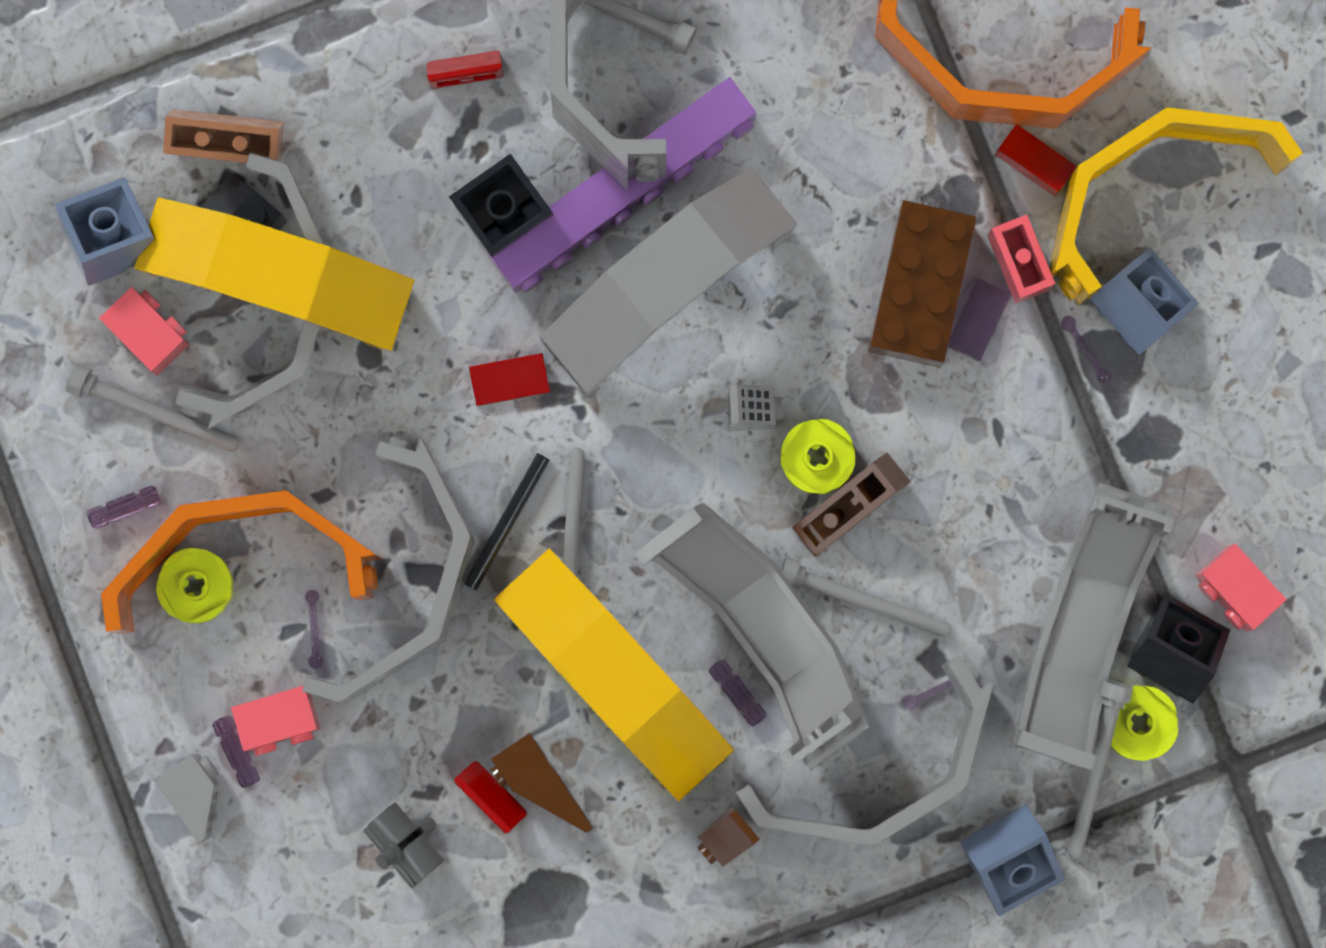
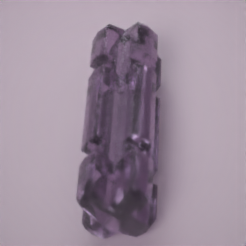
[87,485,161,529]
[709,659,767,726]
[212,715,260,788]

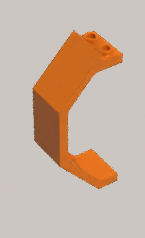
[875,0,1152,129]
[101,490,382,634]

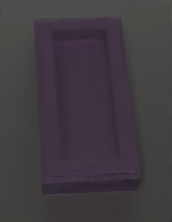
[948,278,1012,362]

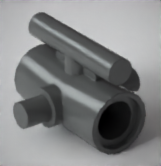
[363,802,444,889]

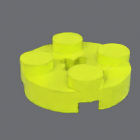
[780,419,855,495]
[156,548,234,624]
[1103,685,1179,761]

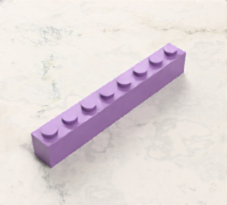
[487,77,757,293]

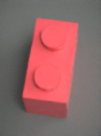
[987,214,1056,304]
[99,287,190,376]
[1195,543,1287,631]
[231,686,321,756]

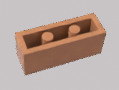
[163,109,284,163]

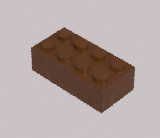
[867,200,977,368]

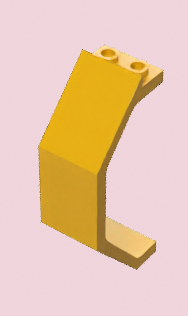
[1049,107,1303,305]
[134,197,415,351]
[493,548,735,802]

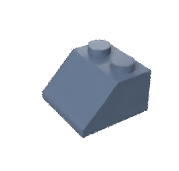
[55,177,154,286]
[1090,248,1199,355]
[960,805,1065,916]

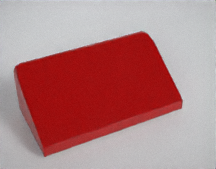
[427,51,504,89]
[994,124,1077,197]
[469,353,550,406]
[454,761,527,834]

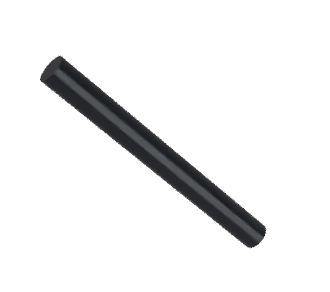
[464,453,550,591]

